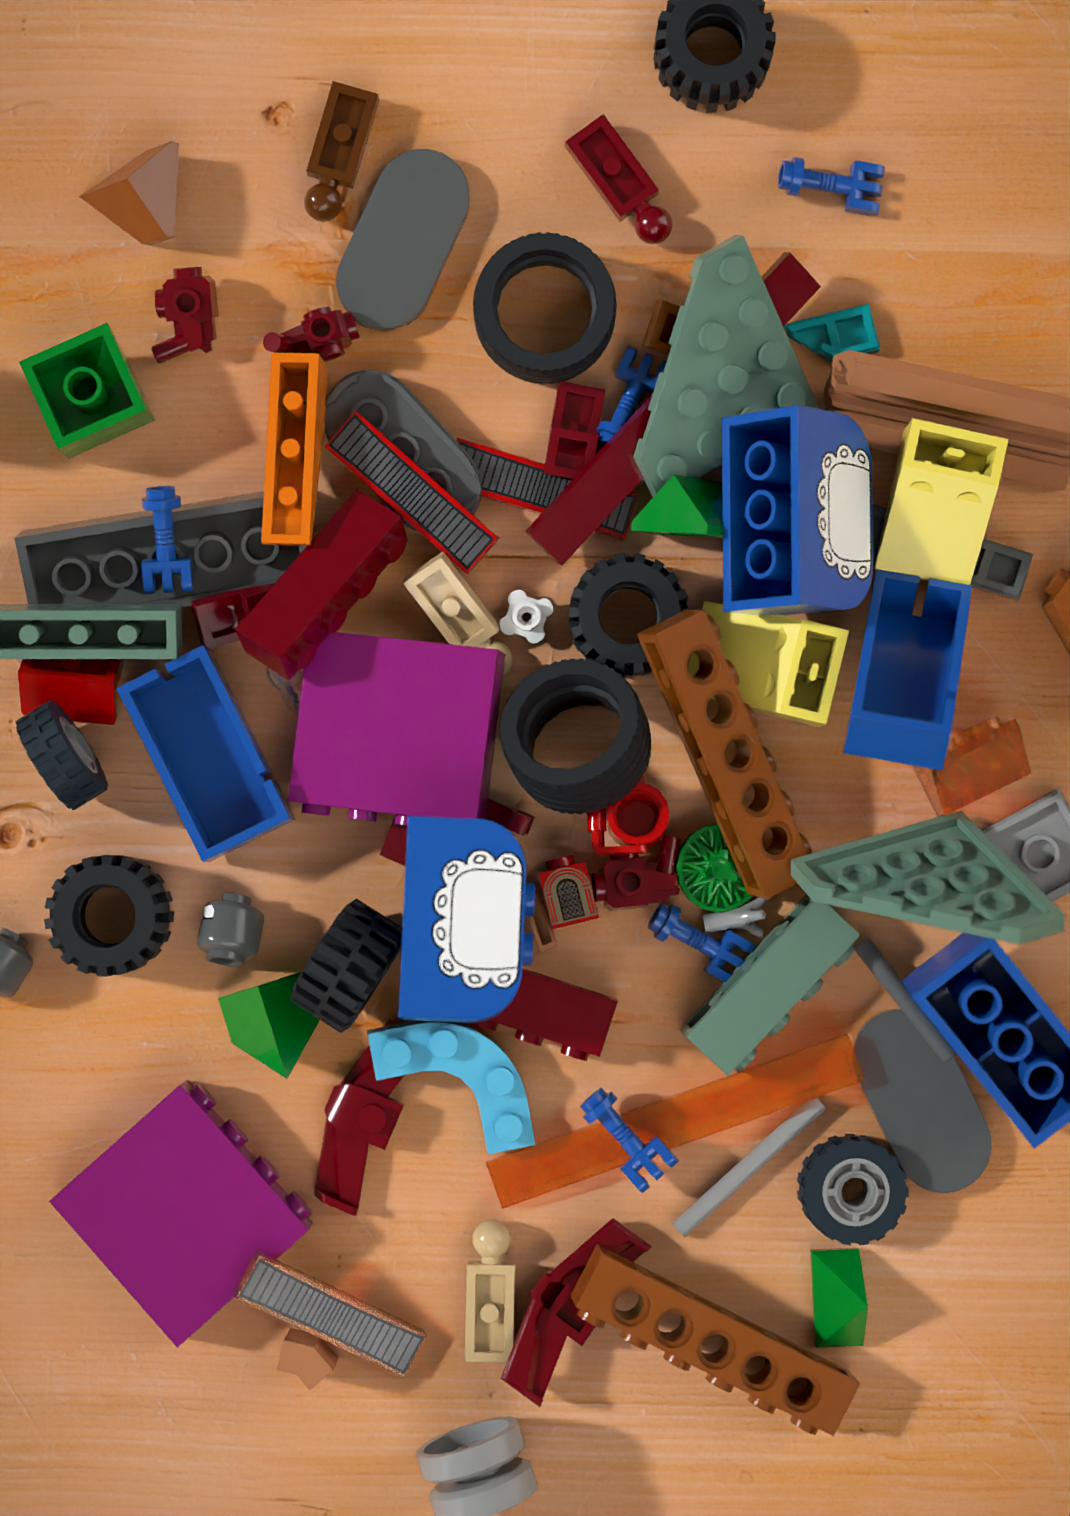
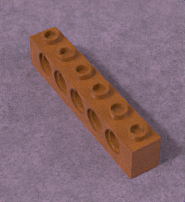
[637,609,812,899]
[570,1244,860,1436]

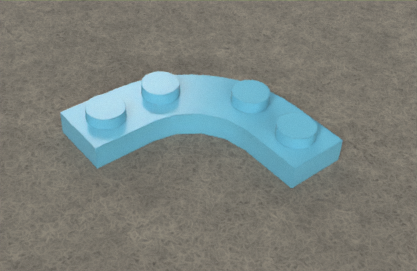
[367,1021,535,1155]

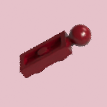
[565,114,672,244]

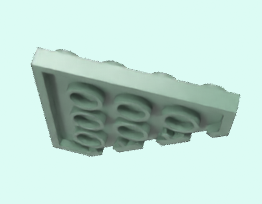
[633,234,818,497]
[791,811,1065,944]

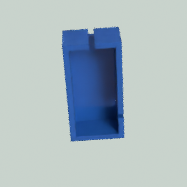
[843,569,973,771]
[116,645,295,862]

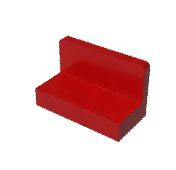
[18,659,124,725]

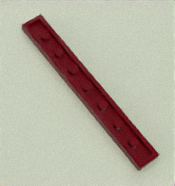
[525,252,821,565]

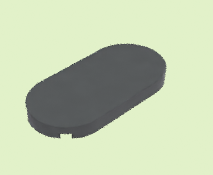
[336,149,470,332]
[325,370,482,532]
[851,1009,991,1193]

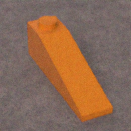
[261,353,328,546]

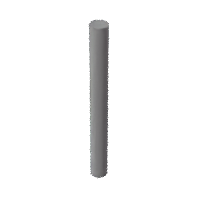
[672,1094,827,1237]

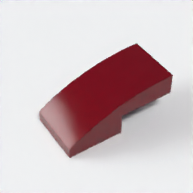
[543,381,606,479]
[190,583,275,649]

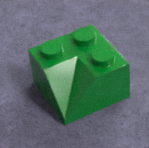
[19,323,155,459]

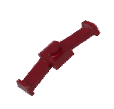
[314,1019,405,1216]
[500,1218,652,1407]

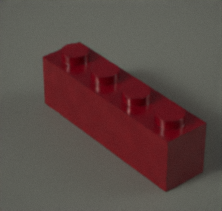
[235,489,408,681]
[471,968,618,1061]

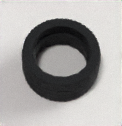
[473,232,617,384]
[500,658,652,815]

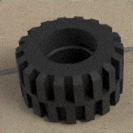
[653,0,776,113]
[568,553,690,678]
[44,855,174,977]
[291,899,403,1033]

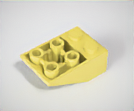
[874,418,1008,585]
[688,601,849,728]

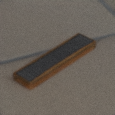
[234,1250,427,1378]

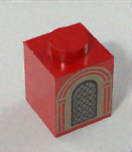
[538,855,599,930]

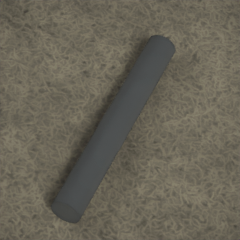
[855,938,957,1063]

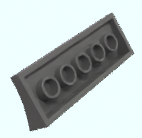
[14,491,307,607]

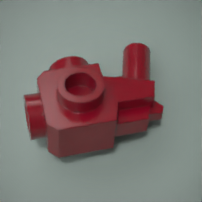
[151,267,219,364]
[263,307,360,362]
[592,836,681,911]

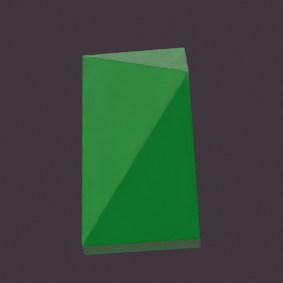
[810,1248,868,1348]

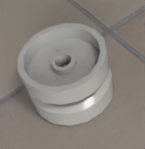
[416,1416,538,1516]

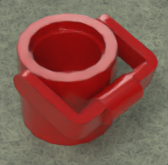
[587,775,670,856]

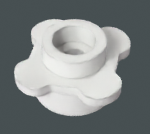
[500,590,553,644]

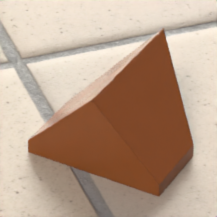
[79,141,179,245]

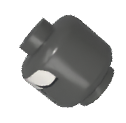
[197,893,264,967]

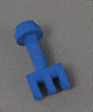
[778,157,885,216]
[596,345,667,447]
[141,486,194,594]
[648,903,757,983]
[580,1087,679,1193]

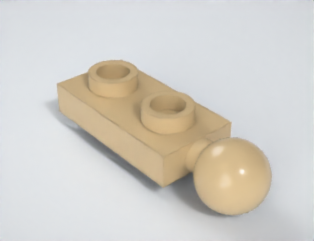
[403,552,513,676]
[465,1220,515,1363]

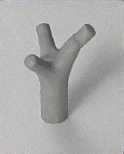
[703,897,772,937]

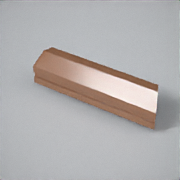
[824,350,1070,491]

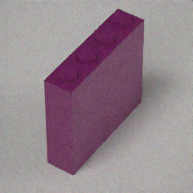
[288,632,506,825]
[49,1080,313,1348]

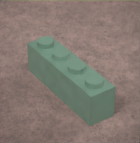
[0,604,183,659]
[679,894,860,1076]

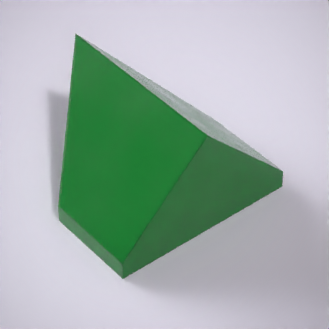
[631,474,723,538]
[218,971,320,1079]

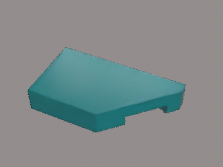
[784,304,880,363]

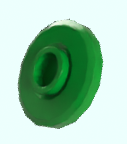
[675,823,753,913]

